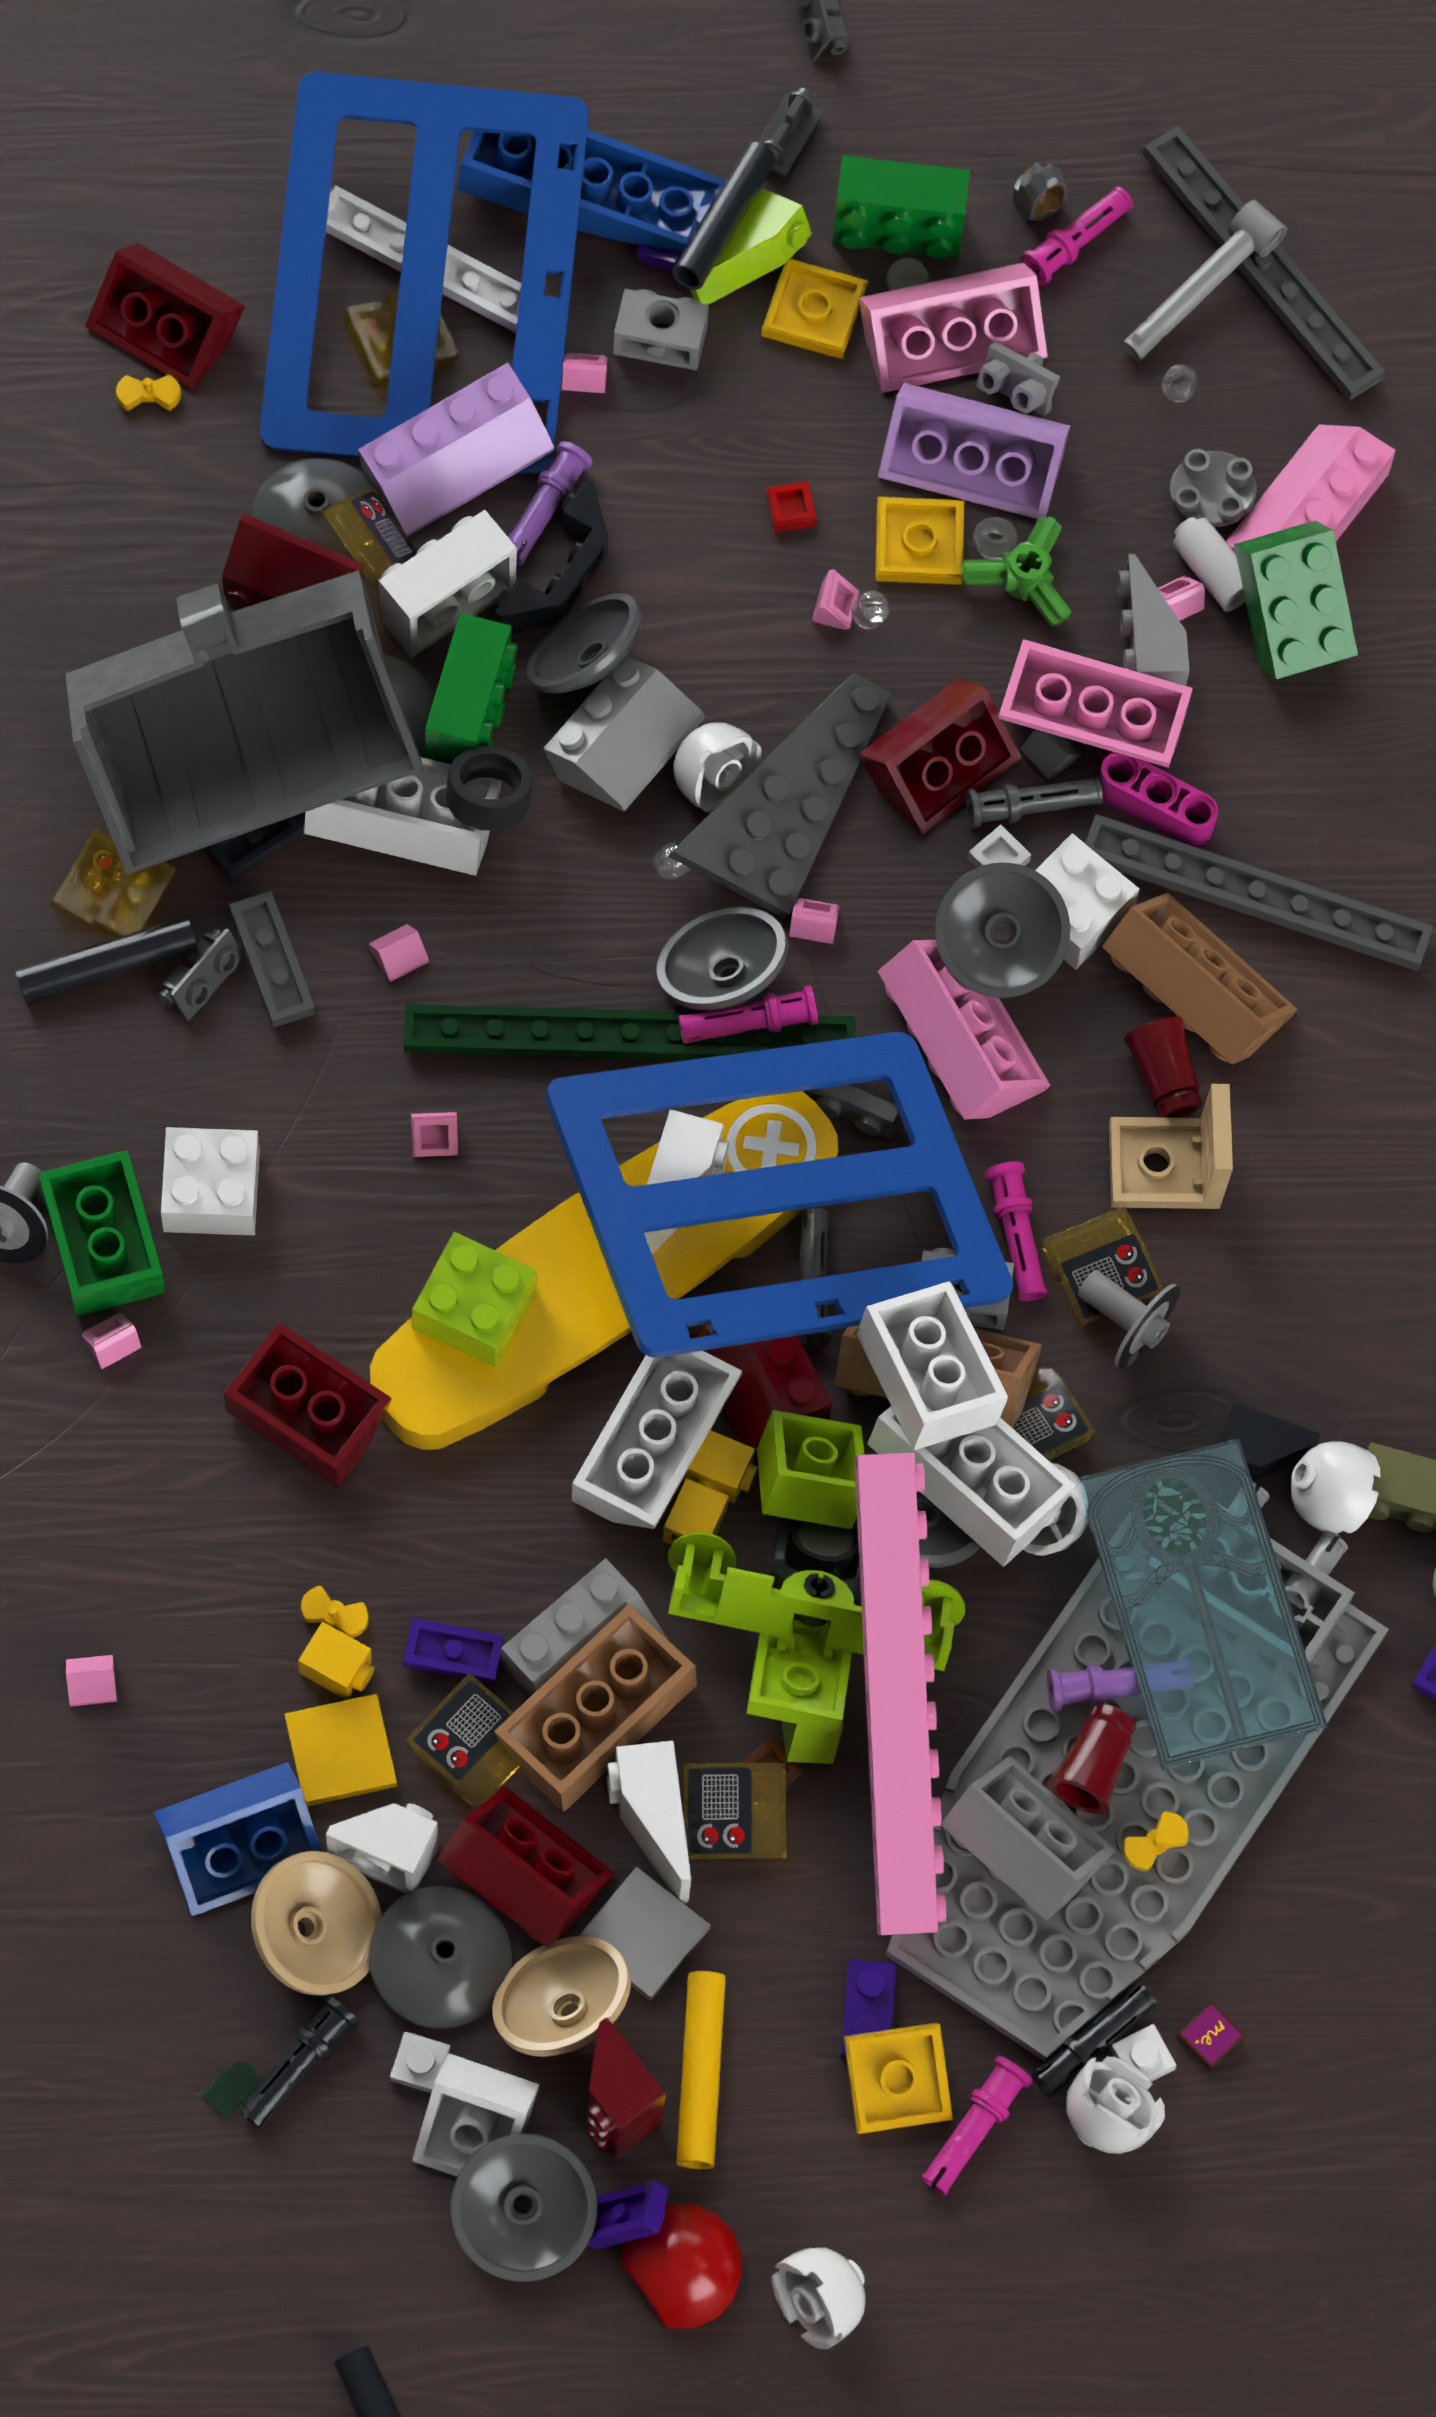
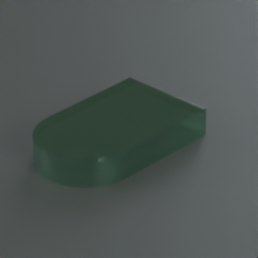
[201,2062,258,2119]

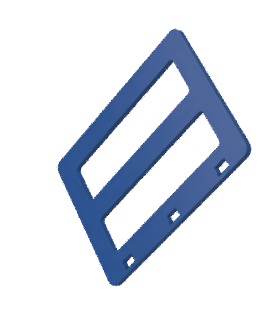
[259,72,589,476]
[545,1032,1013,1358]

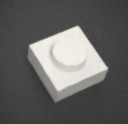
[967,825,1031,868]
[1110,2024,1177,2082]
[390,2032,451,2093]

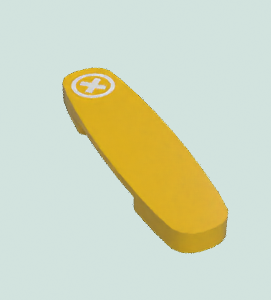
[370,1091,838,1450]

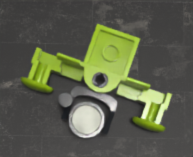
[668,1519,965,1733]

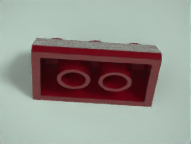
[85,243,245,389]
[222,513,364,609]
[859,678,1022,835]
[223,1322,392,1487]
[689,1324,833,1456]
[437,1786,615,1948]
[585,2017,666,2160]

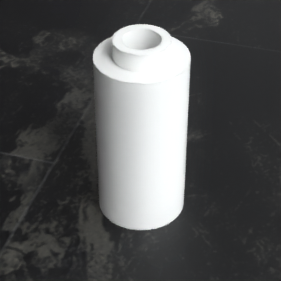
[1172,517,1246,612]

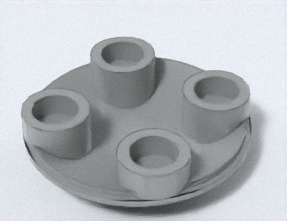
[1170,449,1257,527]

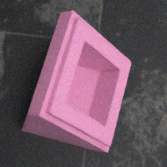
[562,353,608,393]
[812,569,859,630]
[1158,576,1205,621]
[789,898,840,944]
[368,924,429,982]
[411,1112,458,1157]
[81,1313,142,1370]
[66,1655,117,1706]

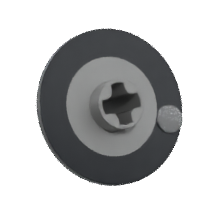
[0,1163,48,1263]
[1078,1270,1180,1369]

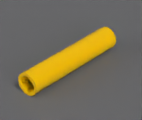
[676,1971,726,2169]

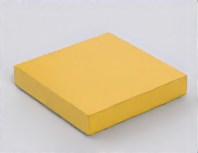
[761,258,868,360]
[875,497,964,585]
[285,1693,397,1806]
[843,2022,953,2134]

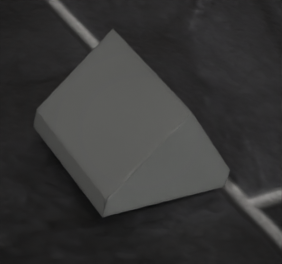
[1019,729,1082,782]

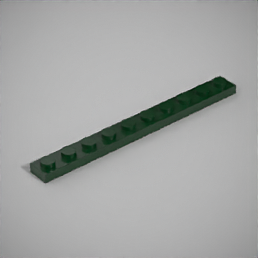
[404,1004,856,1060]

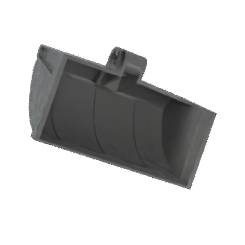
[65,570,424,874]

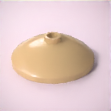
[251,1851,382,1996]
[492,1936,631,2056]

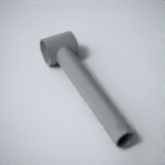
[1122,200,1287,361]

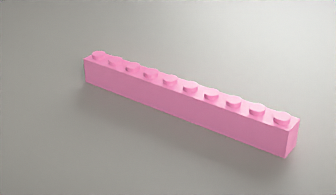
[854,1453,946,1935]

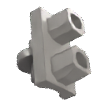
[976,342,1060,416]

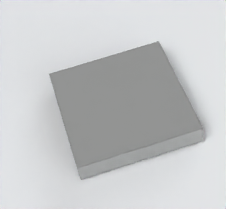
[579,1866,711,2001]

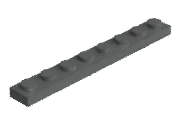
[1143,126,1385,401]
[1085,814,1434,972]

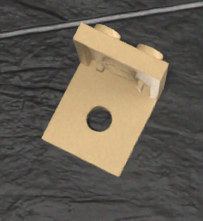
[1109,1084,1233,1209]

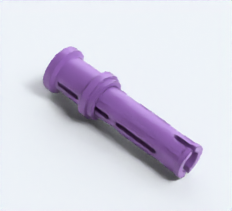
[508,441,593,566]
[1047,1660,1193,1711]

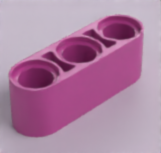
[1099,752,1218,847]

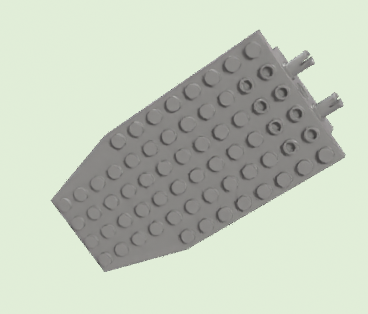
[886,1482,1389,2061]

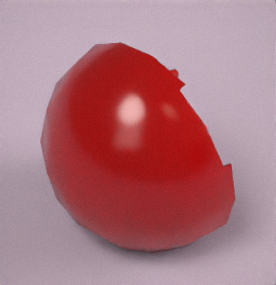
[618,2203,743,2329]

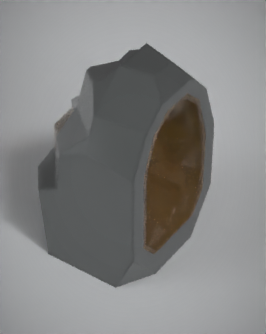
[1013,162,1069,222]

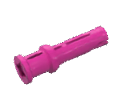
[1020,186,1133,286]
[678,985,818,1044]
[984,1161,1048,1301]
[921,2056,1033,2195]

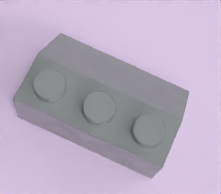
[543,655,705,811]
[501,1558,668,1697]
[941,1756,1115,1920]

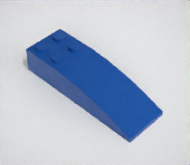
[456,130,725,252]

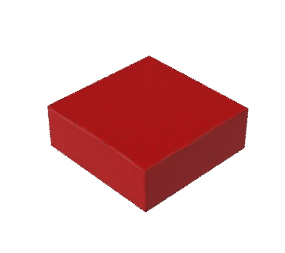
[766,481,817,532]

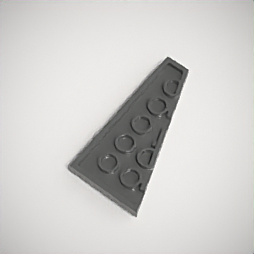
[668,673,892,919]

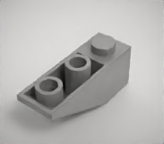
[1118,554,1189,686]

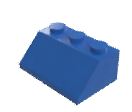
[154,1762,322,1916]

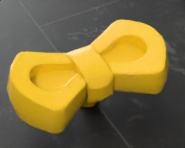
[115,375,182,411]
[300,1586,369,1638]
[1122,1811,1189,1871]

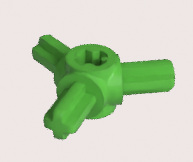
[961,516,1071,627]

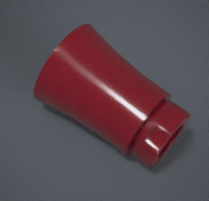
[1123,1017,1203,1118]
[1047,1704,1137,1814]

